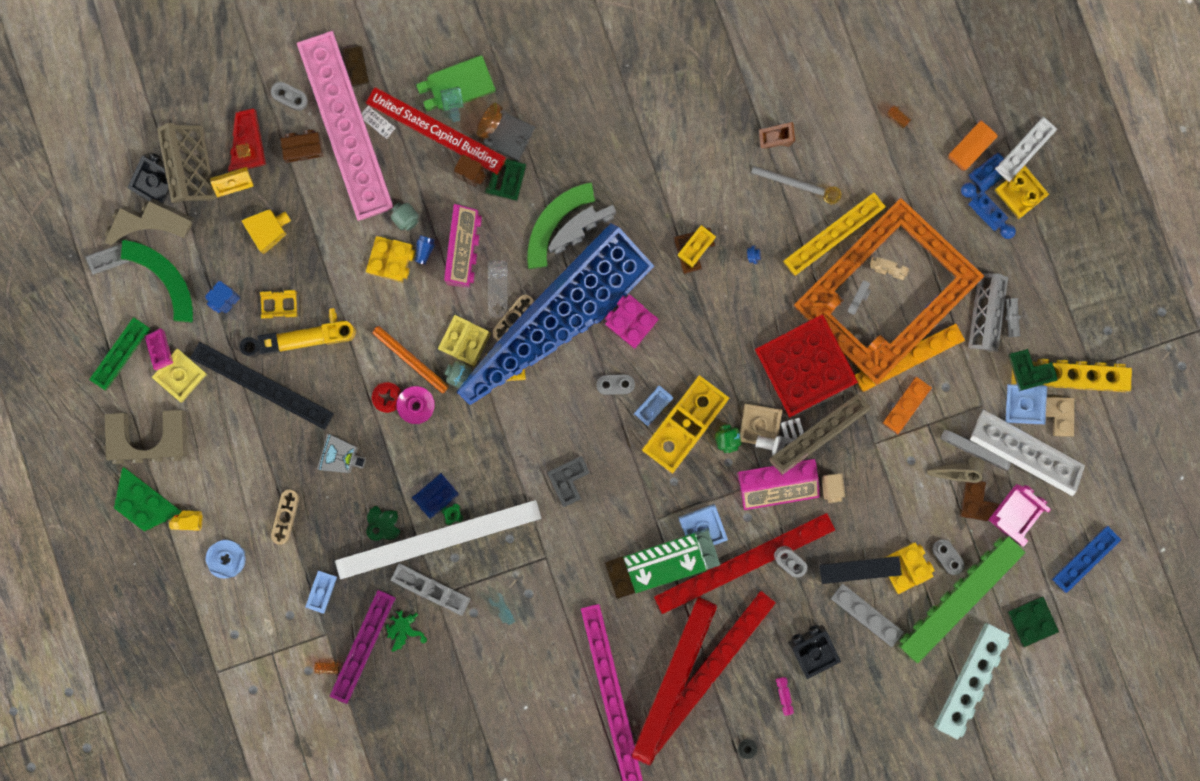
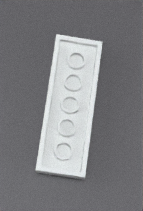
[970,410,1085,496]

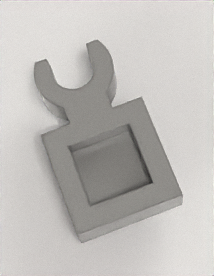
[848,280,871,315]

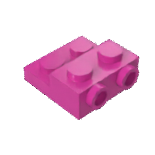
[605,294,659,349]

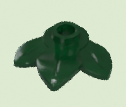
[366,506,401,541]

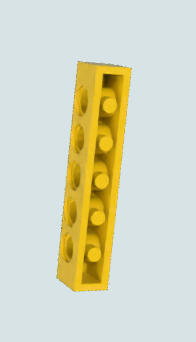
[1011,359,1132,392]

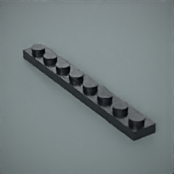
[190,342,335,430]

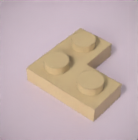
[1046,397,1074,437]

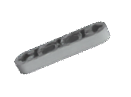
[940,430,1012,471]

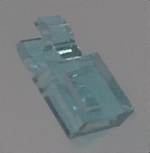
[441,87,463,122]
[489,593,516,626]

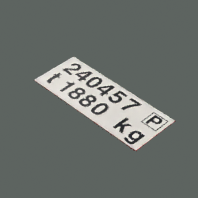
[362,106,395,139]

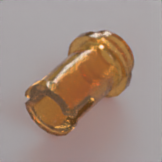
[887,105,911,128]
[314,660,339,676]

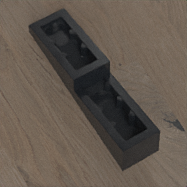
[819,556,902,584]

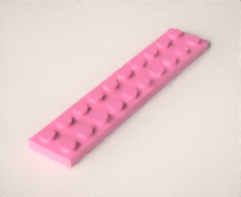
[297,31,393,221]

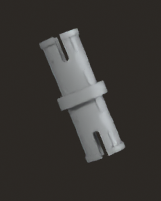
[1005,298,1021,337]

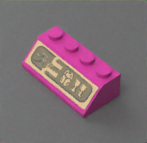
[444,204,482,288]
[737,459,820,510]

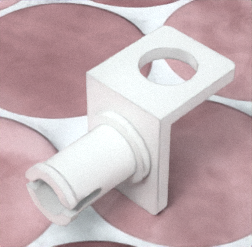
[756,435,795,455]

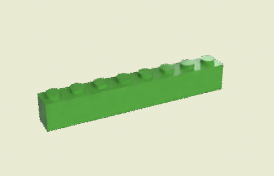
[898,536,1026,664]

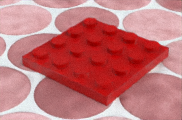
[755,314,859,418]

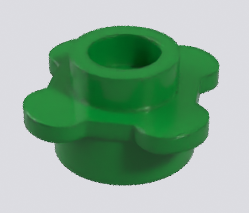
[442,504,464,525]

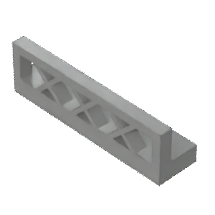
[968,273,1008,352]

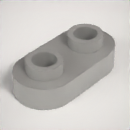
[271,82,308,111]
[597,375,635,395]
[932,540,964,575]
[774,546,807,578]

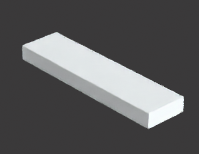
[995,116,1057,182]

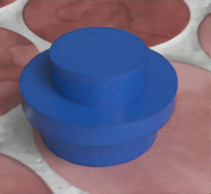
[747,245,761,264]

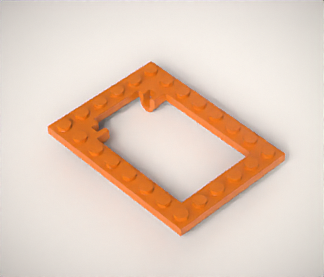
[794,198,984,386]

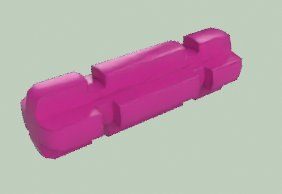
[776,677,794,715]

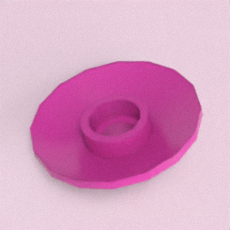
[397,386,435,424]

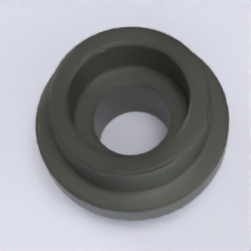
[738,739,757,759]

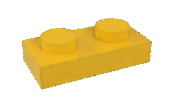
[210,167,253,197]
[677,225,716,267]

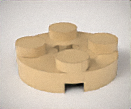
[870,257,909,281]

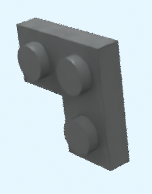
[547,456,590,507]

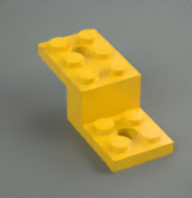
[642,375,730,474]

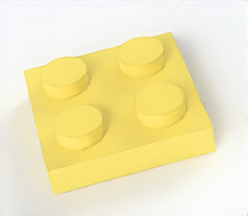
[152,349,207,403]

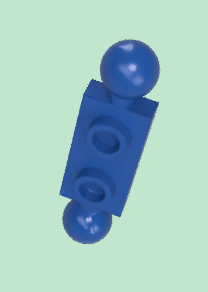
[961,183,1016,239]

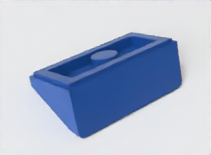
[968,153,1005,192]

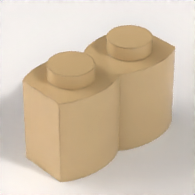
[821,474,846,503]

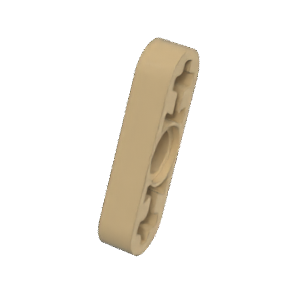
[493,295,534,341]
[271,490,299,545]

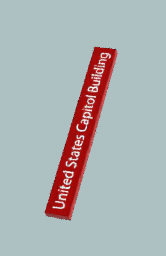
[366,87,506,175]

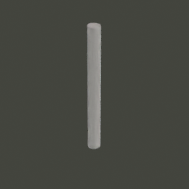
[751,166,826,196]

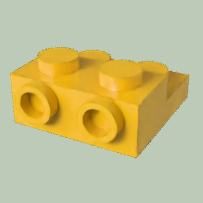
[366,236,415,283]
[886,542,935,594]

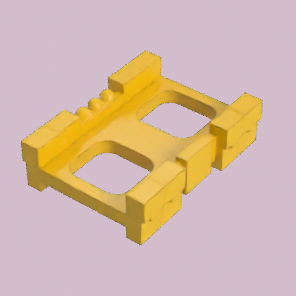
[260,290,298,319]

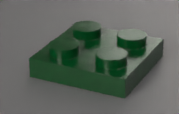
[1007,596,1059,647]

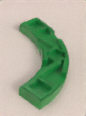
[120,240,193,323]

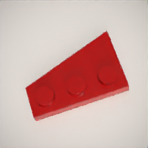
[228,109,266,172]

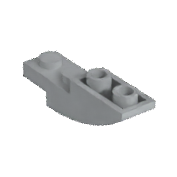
[549,205,616,254]

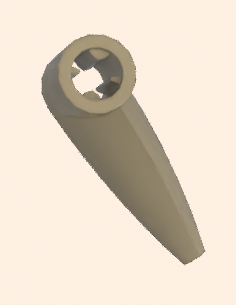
[927,457,985,483]

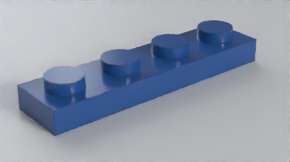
[1052,526,1121,593]

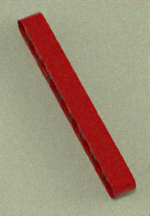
[632,597,717,766]

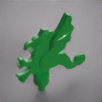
[386,610,427,652]

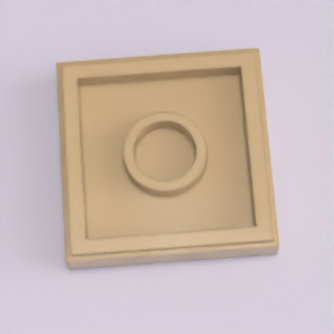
[739,404,782,445]

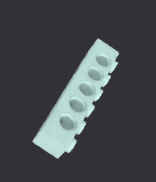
[934,623,1010,740]

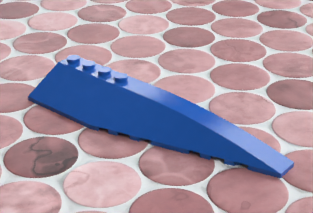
[456,223,654,405]

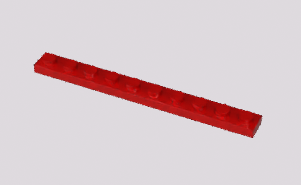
[654,513,835,614]
[656,591,776,755]

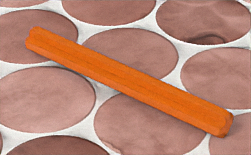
[372,326,449,393]

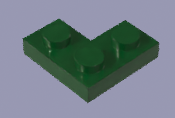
[1008,349,1058,391]

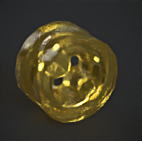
[824,186,842,205]

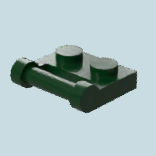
[484,159,527,202]

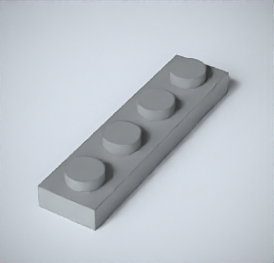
[830,584,904,647]

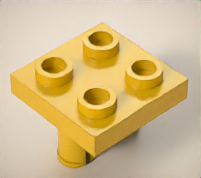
[994,166,1049,219]

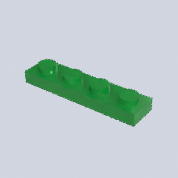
[89,317,151,391]

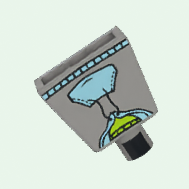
[317,434,366,473]

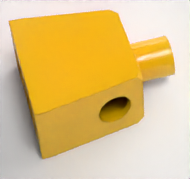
[242,209,291,254]

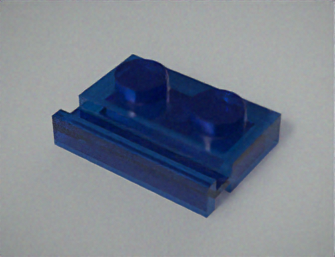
[412,473,460,519]

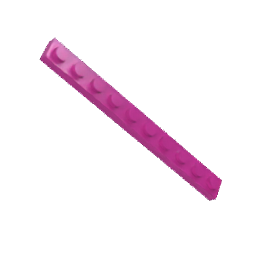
[581,604,643,781]

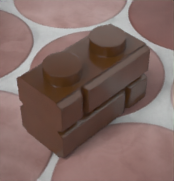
[280,130,324,163]
[454,155,486,188]

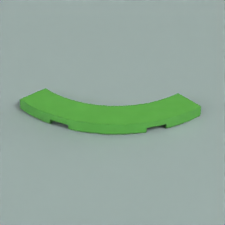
[527,182,595,270]

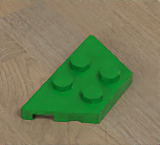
[114,467,182,532]

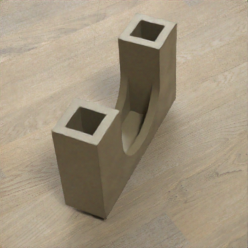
[105,410,188,464]

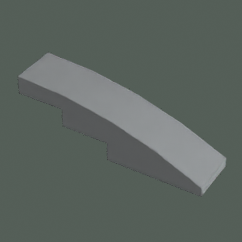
[391,563,471,616]

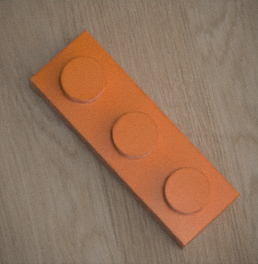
[882,377,932,434]

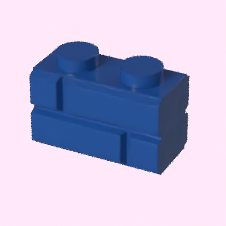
[205,281,240,313]

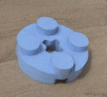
[206,540,246,579]

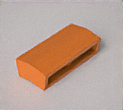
[948,121,998,171]

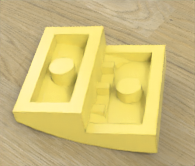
[438,315,491,367]

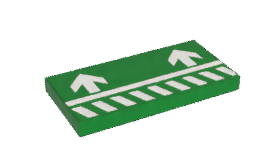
[623,533,708,594]

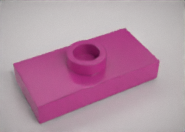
[144,329,173,371]

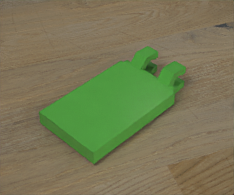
[416,55,496,112]

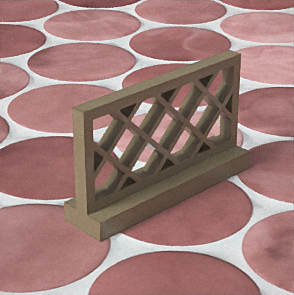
[157,123,216,203]

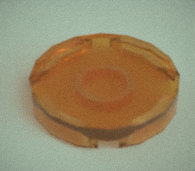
[477,102,503,139]

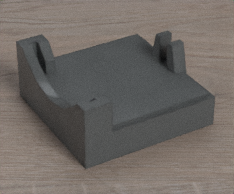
[484,109,535,162]

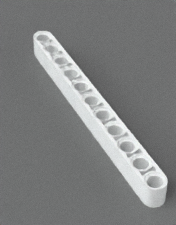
[335,500,542,579]

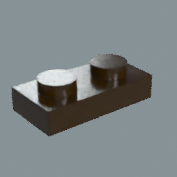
[343,46,370,87]
[604,556,635,599]

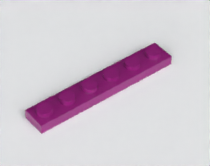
[329,590,396,704]

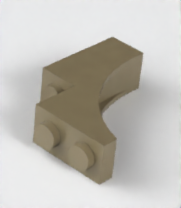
[104,199,195,246]

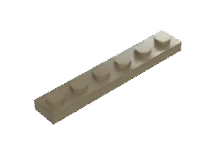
[770,394,870,475]

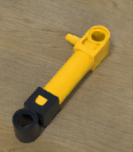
[239,308,356,358]

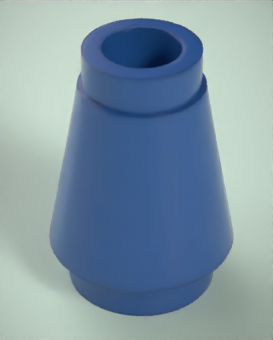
[415,235,435,265]

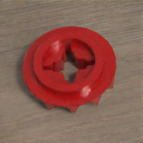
[372,382,402,413]

